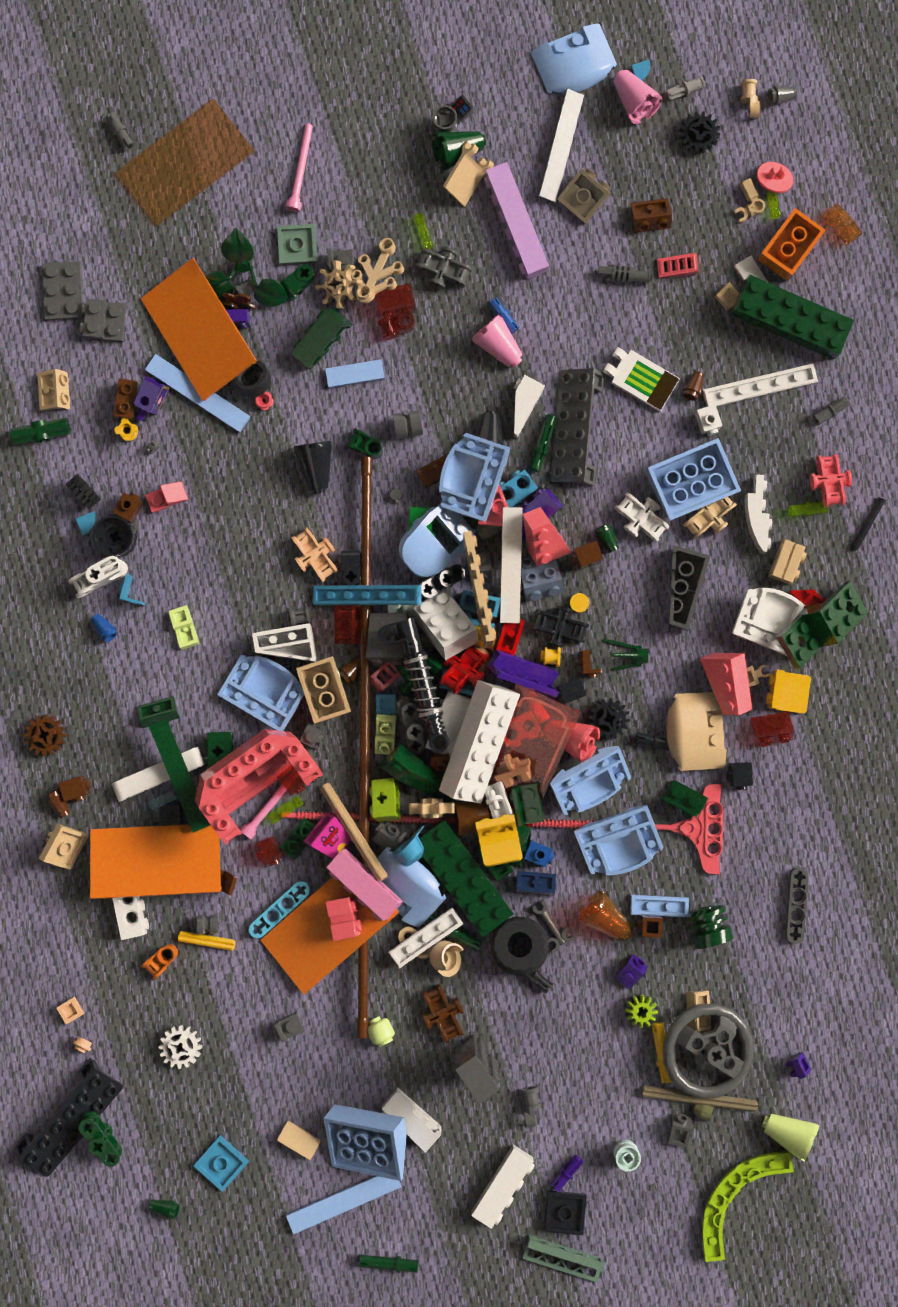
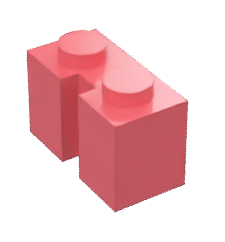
[326,896,362,941]

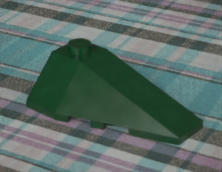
[378,744,453,803]

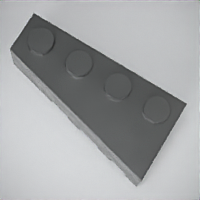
[669,545,710,632]

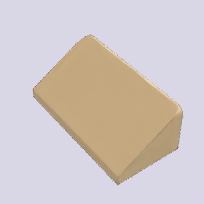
[686,991,711,1032]
[277,1120,321,1160]

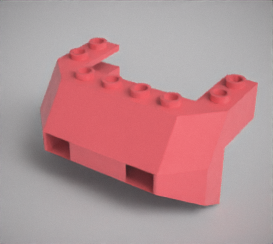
[195,729,323,845]

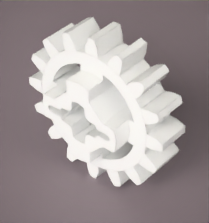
[159,1025,202,1069]

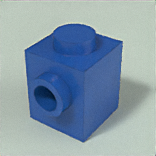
[524,840,554,867]

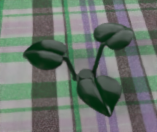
[206,228,288,307]

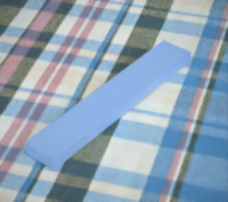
[145,354,250,432]
[286,1176,401,1234]

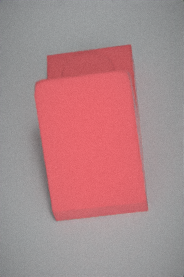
[145,482,188,513]

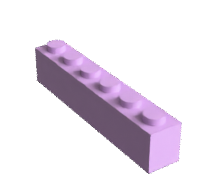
[484,162,549,279]

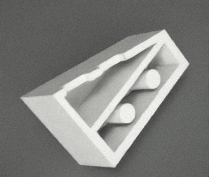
[252,623,317,662]
[382,1088,441,1153]

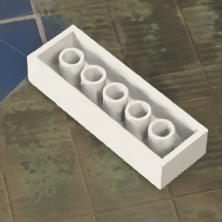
[439,680,520,804]

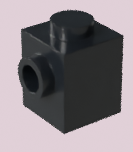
[727,762,753,790]

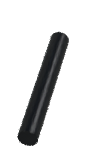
[851,497,885,550]

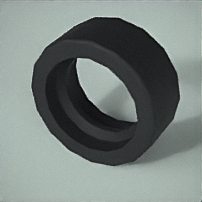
[233,360,271,398]

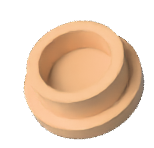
[73,1037,92,1053]

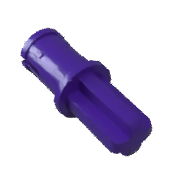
[550,1155,583,1192]

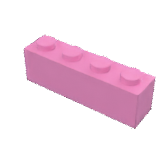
[326,849,403,921]

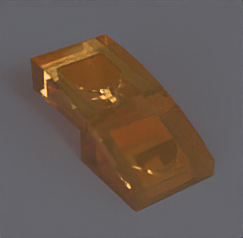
[822,203,862,246]

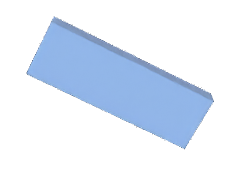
[325,359,385,388]
[630,895,689,917]

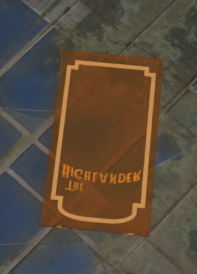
[116,99,255,226]

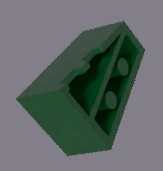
[291,309,353,368]

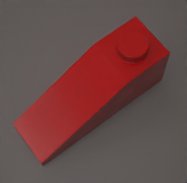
[489,619,525,675]

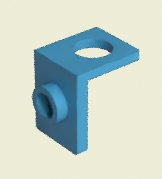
[119,574,146,606]

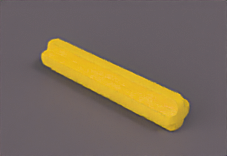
[178,931,235,951]

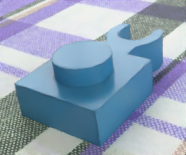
[376,693,396,715]

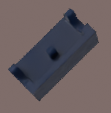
[515,871,556,896]

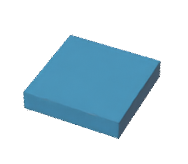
[194,1135,249,1192]

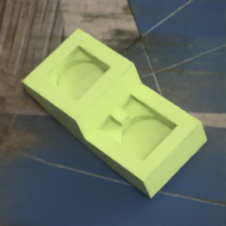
[169,605,200,650]

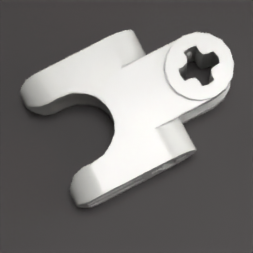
[68,556,128,598]

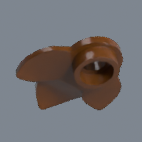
[222,293,257,310]

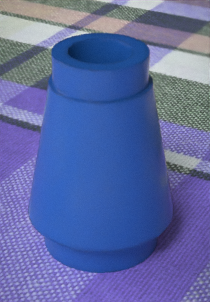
[91,614,117,643]

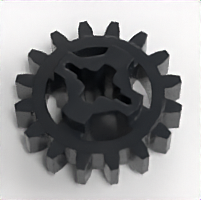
[679,111,720,154]
[588,698,630,740]

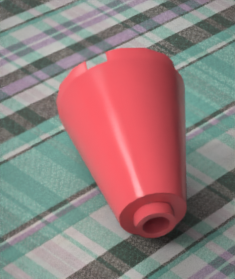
[544,719,600,762]

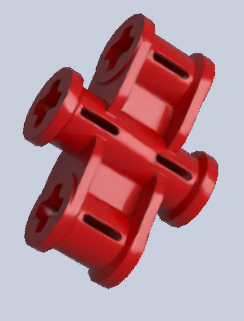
[439,645,488,695]

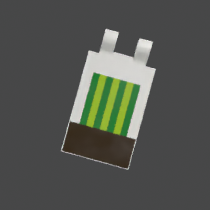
[603,347,680,412]

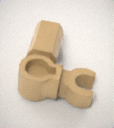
[734,178,765,223]

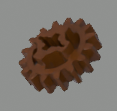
[24,714,67,756]

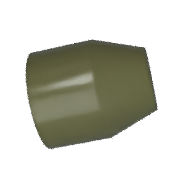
[693,1104,714,1122]

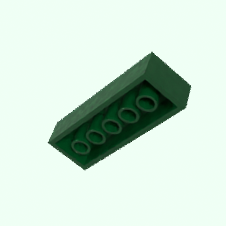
[730,275,854,359]
[418,818,514,937]

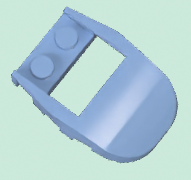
[399,500,476,578]

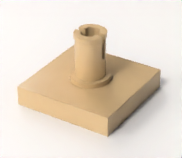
[39,824,89,870]

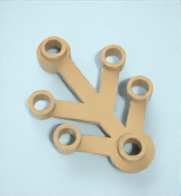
[351,238,404,303]

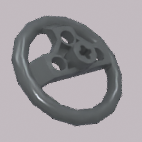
[663,1003,754,1099]

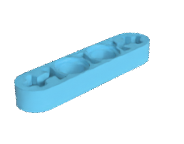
[249,881,310,938]

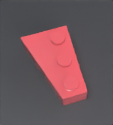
[523,507,572,566]
[699,653,752,716]

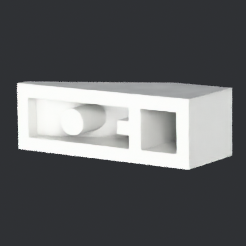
[513,375,545,439]

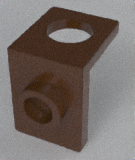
[220,869,237,895]

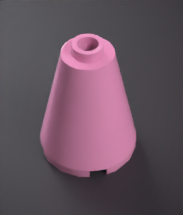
[614,70,662,124]
[471,314,523,367]

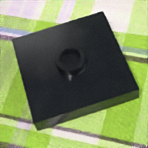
[544,1190,587,1235]

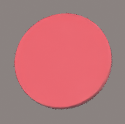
[757,162,793,193]

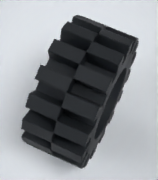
[66,474,101,510]

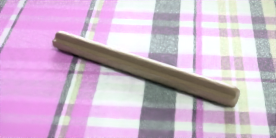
[642,1085,758,1112]

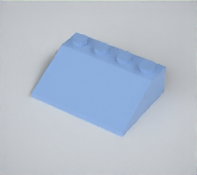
[645,438,741,521]
[324,1104,406,1181]

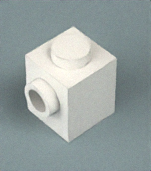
[695,404,722,436]

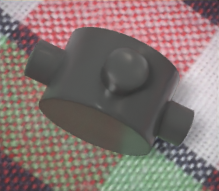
[146,440,160,454]
[387,487,404,504]

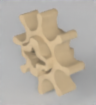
[315,260,362,309]
[409,798,455,818]

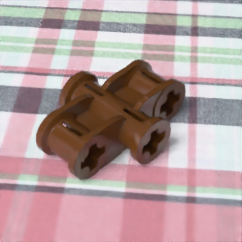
[422,984,464,1043]

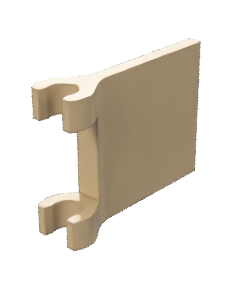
[443,141,494,207]

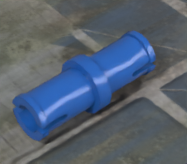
[487,297,520,334]

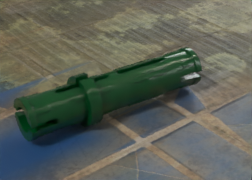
[529,414,557,472]
[426,914,482,952]
[359,1254,419,1273]

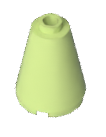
[762,1114,819,1162]

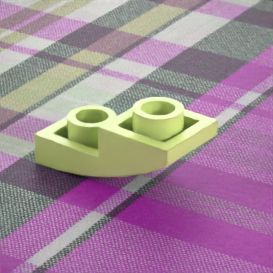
[375,714,396,755]

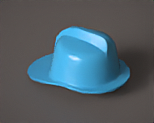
[390,826,424,866]

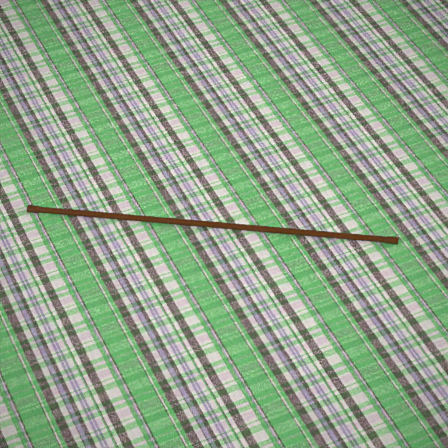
[357,457,372,1038]

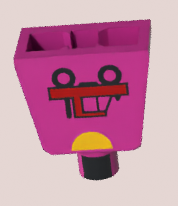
[304,812,352,859]

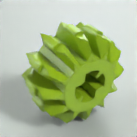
[624,994,658,1028]

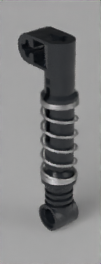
[378,617,450,753]

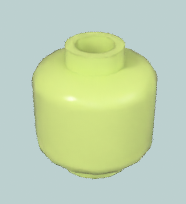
[367,1016,395,1047]

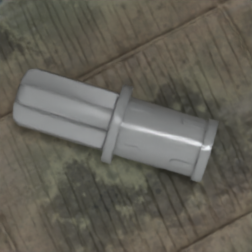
[667,76,705,100]

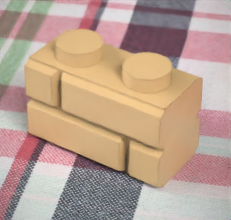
[768,539,807,584]

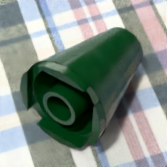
[432,131,486,171]

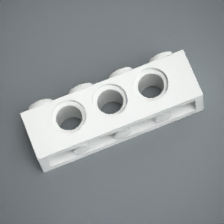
[112,897,149,940]

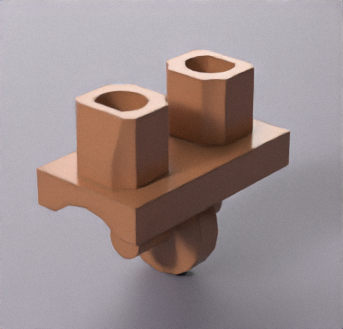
[495,754,532,788]

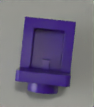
[615,954,647,990]

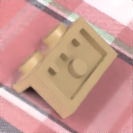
[37,369,70,411]

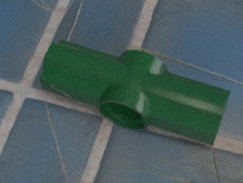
[10,418,71,446]

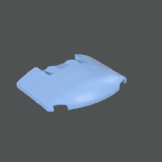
[530,24,617,95]
[439,433,510,522]
[217,655,305,731]
[550,746,631,815]
[574,805,663,875]
[369,847,446,928]

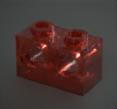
[334,605,361,644]

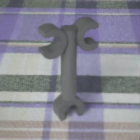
[532,900,575,952]

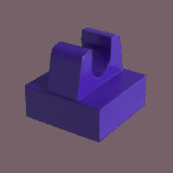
[785,1052,811,1079]

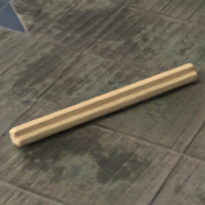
[320,783,387,882]

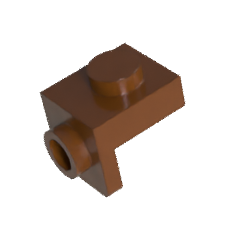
[578,650,602,678]

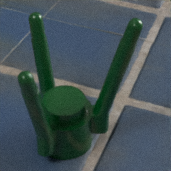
[603,639,648,671]

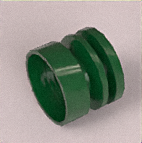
[685,905,734,949]

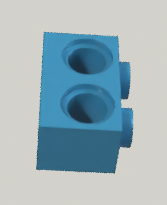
[499,469,538,507]

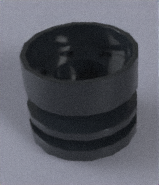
[92,516,137,558]

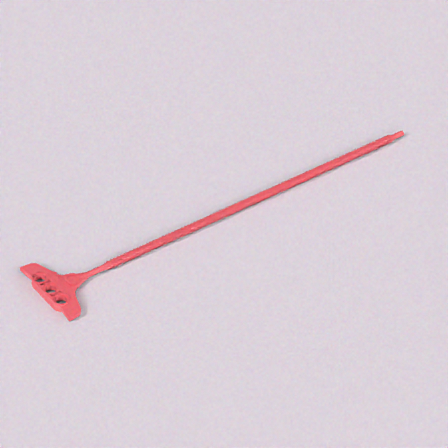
[282,784,723,874]

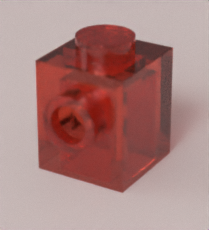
[256,835,284,866]

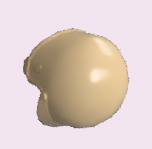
[429,941,463,977]

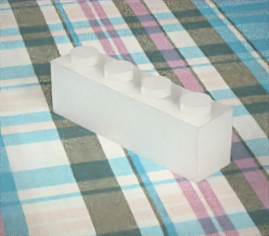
[471,1144,534,1229]

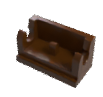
[416,453,449,489]

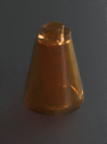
[578,891,633,941]

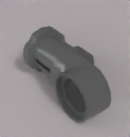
[521,1086,541,1128]

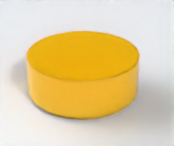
[570,593,589,613]

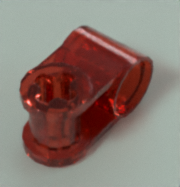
[378,311,416,341]

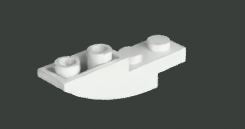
[745,475,772,554]

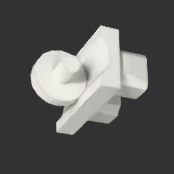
[485,781,513,819]

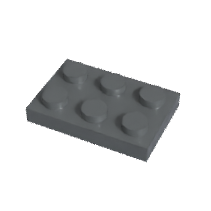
[42,261,84,321]

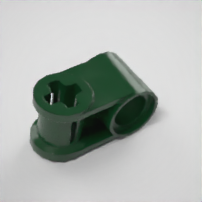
[280,264,315,301]
[345,428,383,459]

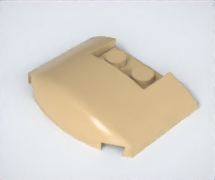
[666,692,727,771]

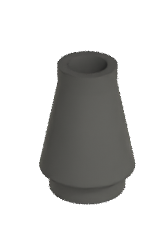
[767,86,797,105]

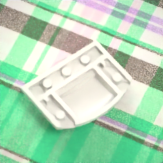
[732,588,805,656]

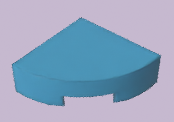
[631,60,650,81]
[76,511,96,537]

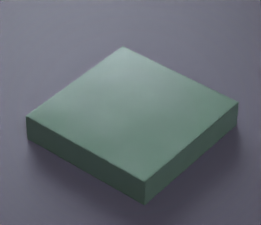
[277,224,318,265]

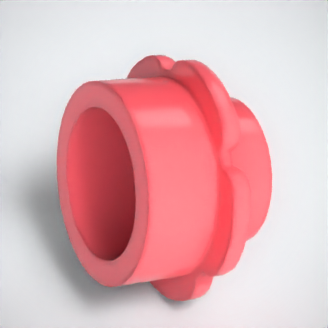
[255,392,274,410]

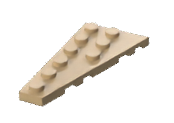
[463,531,496,648]

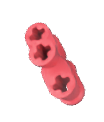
[810,454,852,507]

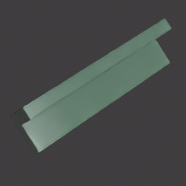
[522,1235,605,1282]

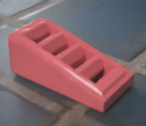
[657,253,698,278]
[370,663,407,693]

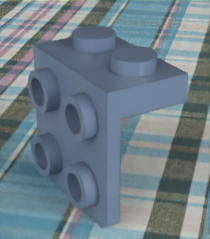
[521,556,564,602]

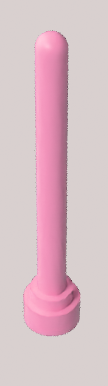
[285,123,313,212]
[240,770,299,839]

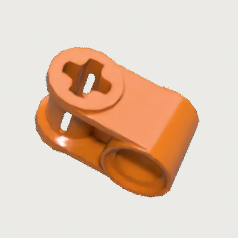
[141,944,178,980]

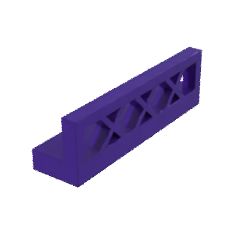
[487,650,559,697]

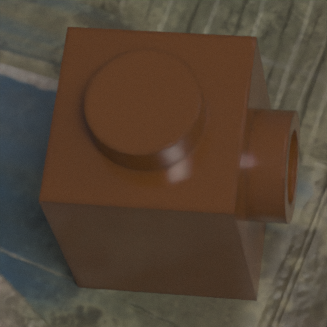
[113,492,143,524]
[58,776,91,802]
[637,915,663,938]

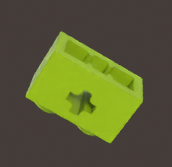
[369,778,401,822]

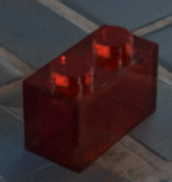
[375,283,416,319]

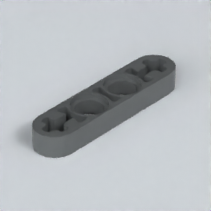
[785,868,808,944]

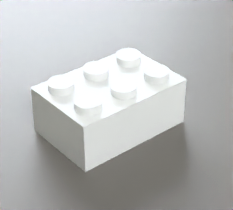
[413,589,478,660]

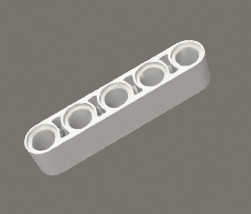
[111,747,205,802]

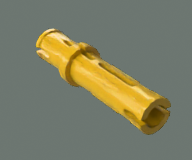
[651,1022,672,1083]

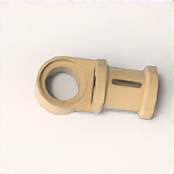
[740,79,760,119]

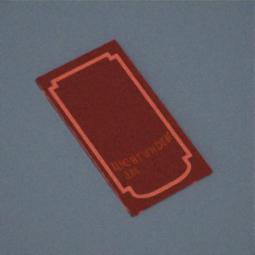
[483,684,581,827]

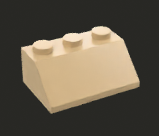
[296,656,351,724]

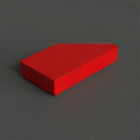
[788,589,826,608]

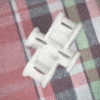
[614,493,669,542]

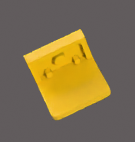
[766,669,811,714]
[475,815,522,867]

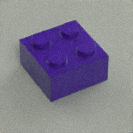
[226,309,250,329]

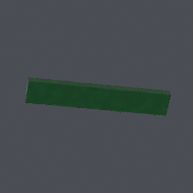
[148,718,211,833]

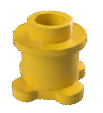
[114,418,138,441]
[540,647,561,667]

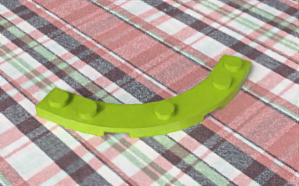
[702,1151,794,1262]

